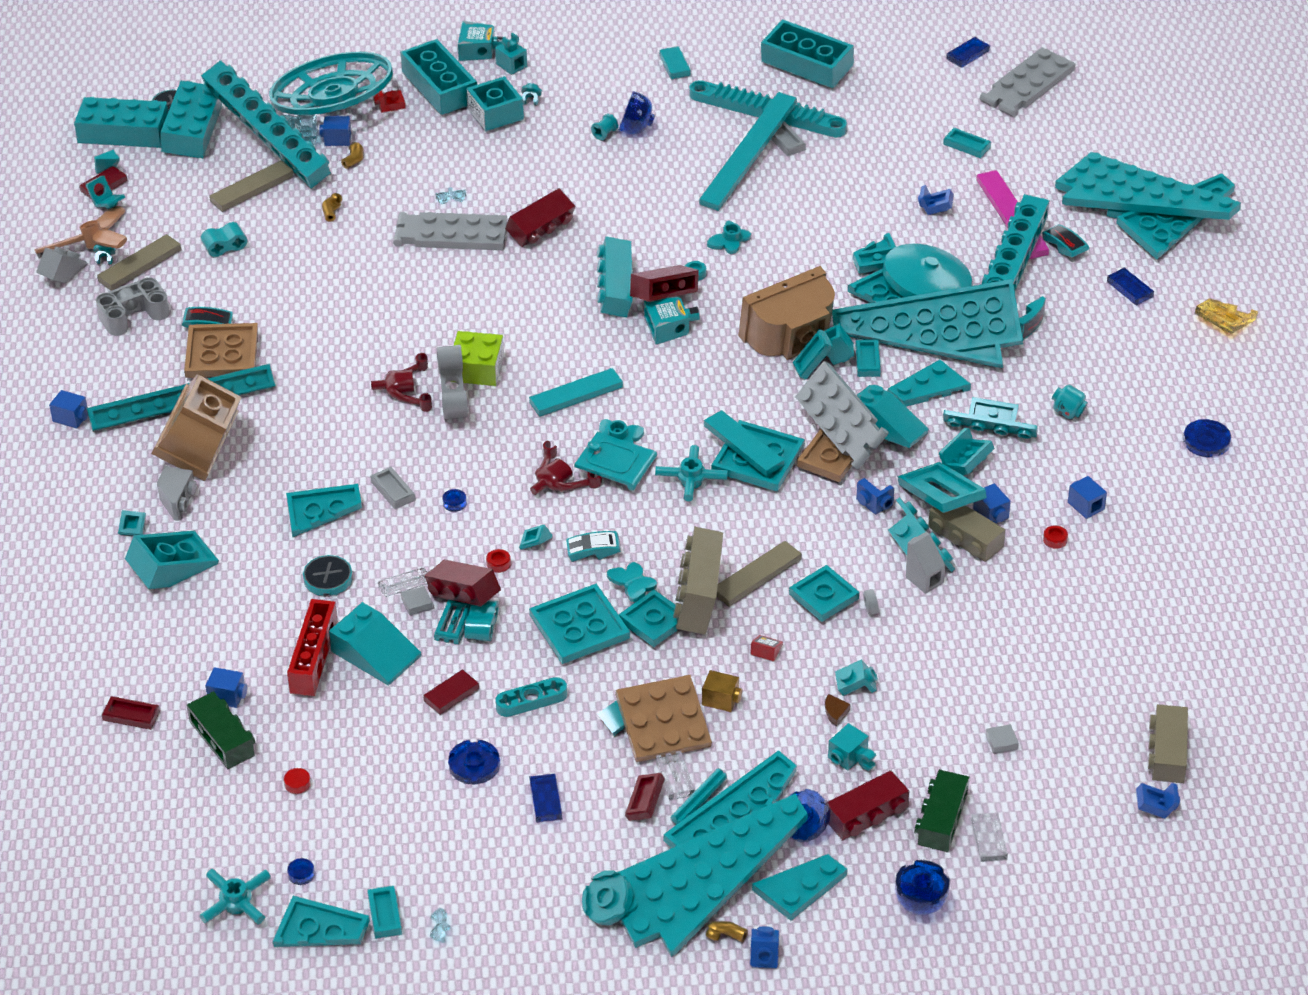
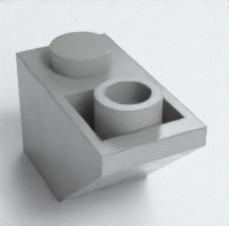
[36,246,87,283]
[157,466,197,521]
[906,531,945,594]

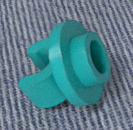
[521,83,542,105]
[93,245,116,265]

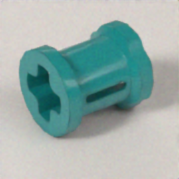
[591,113,619,140]

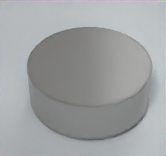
[863,589,879,615]

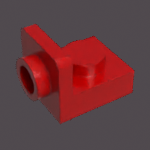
[373,90,406,113]

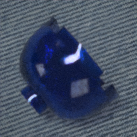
[618,91,655,134]
[895,860,950,916]

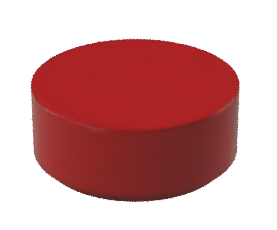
[1043,525,1068,549]
[486,549,511,573]
[284,768,311,794]

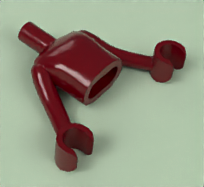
[371,353,432,412]
[530,440,602,495]

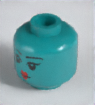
[1051,384,1088,419]

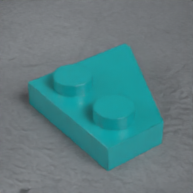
[853,233,896,274]

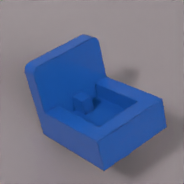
[918,185,954,215]
[856,478,895,515]
[1136,783,1180,819]
[750,926,779,968]

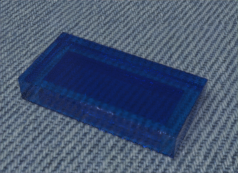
[946,37,990,68]
[1107,267,1154,306]
[529,773,562,823]

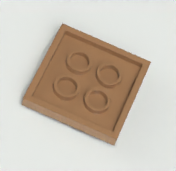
[184,323,258,378]
[615,675,712,762]

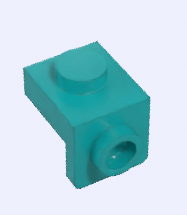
[835,659,878,696]

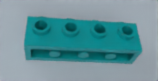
[597,236,633,318]

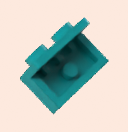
[939,428,995,475]

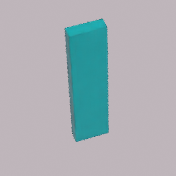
[529,368,623,417]
[704,410,784,476]

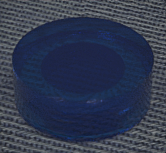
[442,489,467,512]
[287,858,315,885]

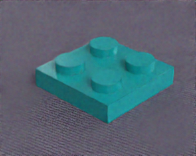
[789,565,860,622]
[618,589,679,647]

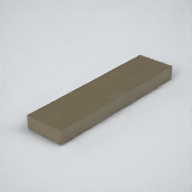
[209,160,294,212]
[97,234,182,291]
[716,541,802,607]

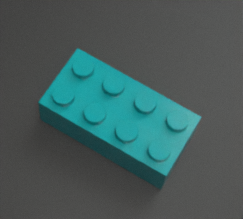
[761,19,854,88]
[400,39,477,115]
[161,80,222,159]
[74,97,168,148]

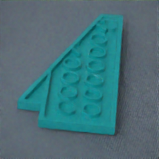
[1055,152,1241,220]
[832,279,1023,368]
[618,794,808,957]

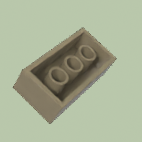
[673,526,724,635]

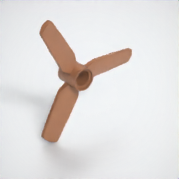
[34,206,127,254]

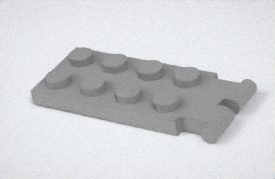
[979,47,1076,117]
[393,212,508,250]
[795,361,889,470]

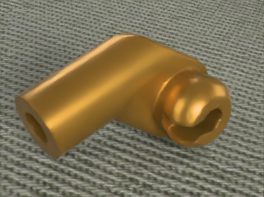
[341,142,364,169]
[322,193,343,222]
[705,921,748,942]

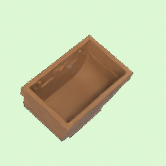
[738,266,835,360]
[151,374,242,481]

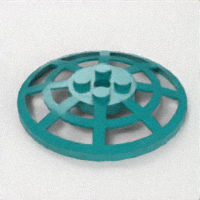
[269,51,393,115]

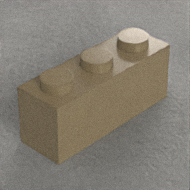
[928,505,1006,562]
[1148,704,1188,783]

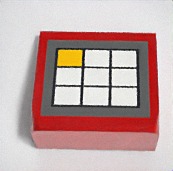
[751,635,783,661]

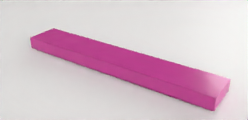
[976,170,1049,259]

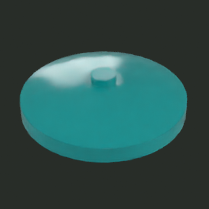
[883,243,972,297]

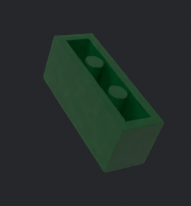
[186,691,256,770]
[914,769,970,853]

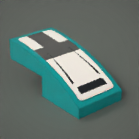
[566,531,621,562]

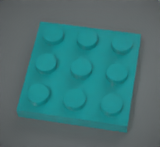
[711,420,805,492]
[529,583,630,664]

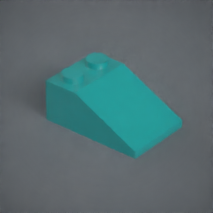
[857,385,929,448]
[125,530,219,589]
[329,602,422,686]

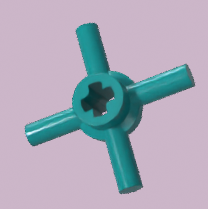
[655,445,728,502]
[199,869,271,925]

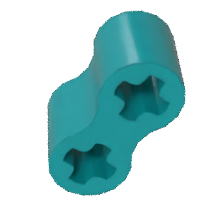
[200,222,248,257]
[464,600,499,641]

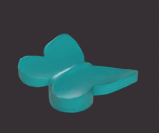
[707,221,751,254]
[599,419,644,444]
[607,562,657,602]

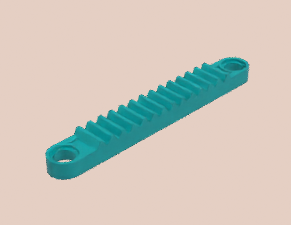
[689,80,847,138]

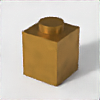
[702,670,742,712]

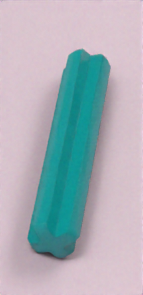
[670,768,727,825]

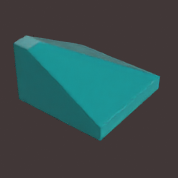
[94,150,120,174]
[118,510,146,536]
[519,524,553,550]

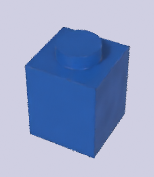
[319,116,352,146]
[49,390,88,429]
[1067,476,1107,519]
[973,483,1011,523]
[205,667,248,708]

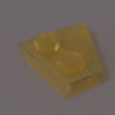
[1194,298,1258,334]

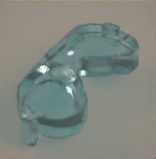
[435,187,466,204]
[430,907,451,943]

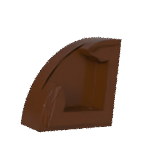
[825,694,851,726]

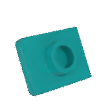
[86,176,126,209]

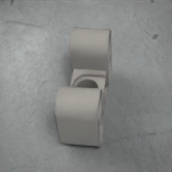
[96,277,170,336]
[437,345,468,419]

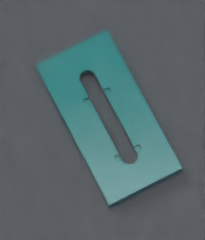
[897,462,987,513]

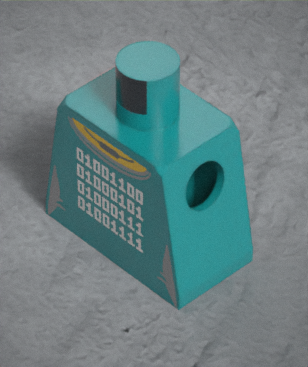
[458,21,504,61]
[644,297,700,345]

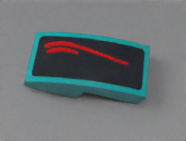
[1042,224,1089,257]
[1019,296,1046,340]
[181,307,233,328]

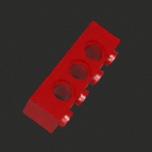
[287,599,338,696]

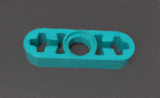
[495,677,567,717]

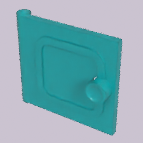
[574,431,658,491]

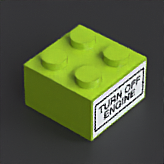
[450,331,504,386]

